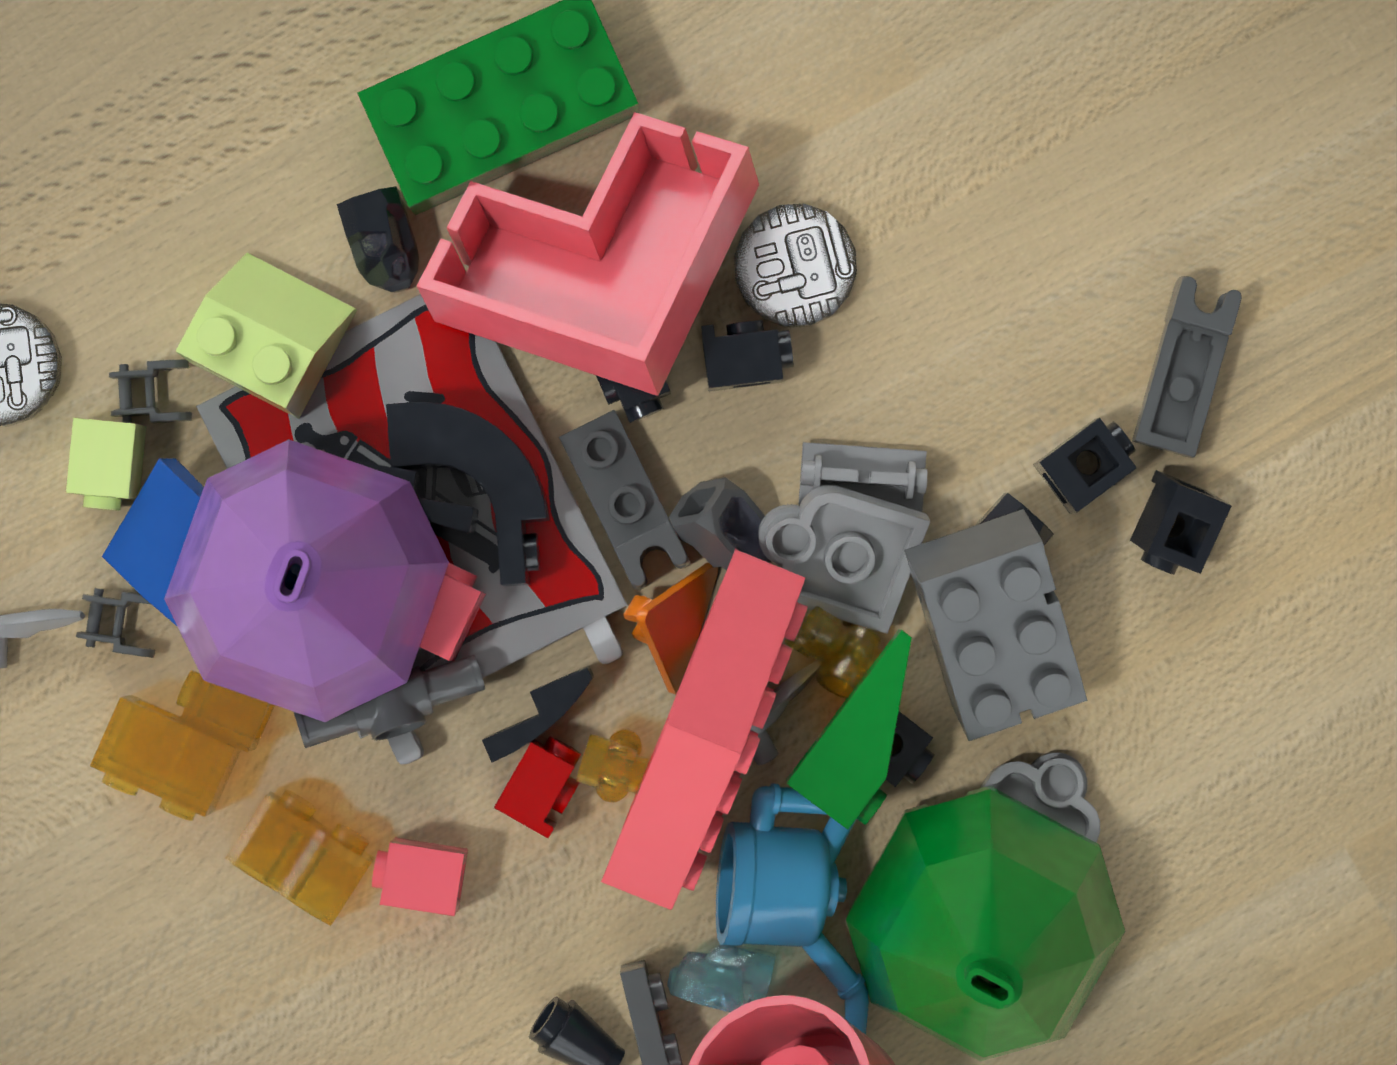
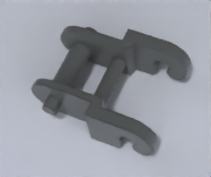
[109,360,192,423]
[76,588,155,658]

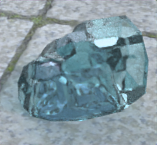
[667,944,776,1012]

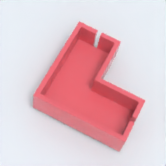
[417,112,759,396]
[601,549,808,910]

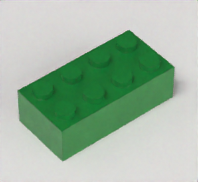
[357,0,640,216]

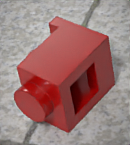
[494,736,582,839]

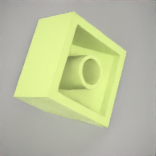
[176,253,357,419]

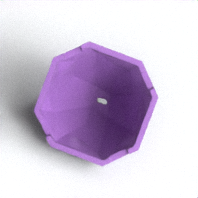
[164,440,449,722]

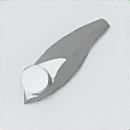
[0,609,85,668]
[750,660,822,765]

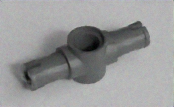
[294,655,485,748]

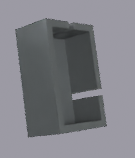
[904,509,1088,741]

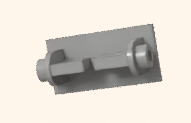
[798,442,928,512]

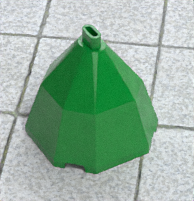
[846,786,1125,1061]

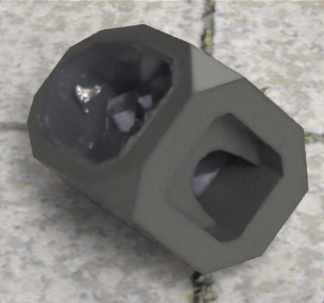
[669,477,772,570]

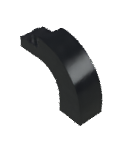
[386,402,550,587]

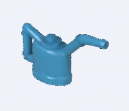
[716,783,869,1035]

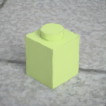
[66,418,146,511]

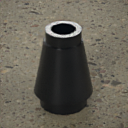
[529,996,625,1065]

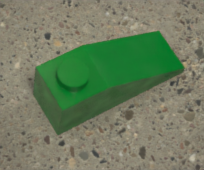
[786,629,912,830]

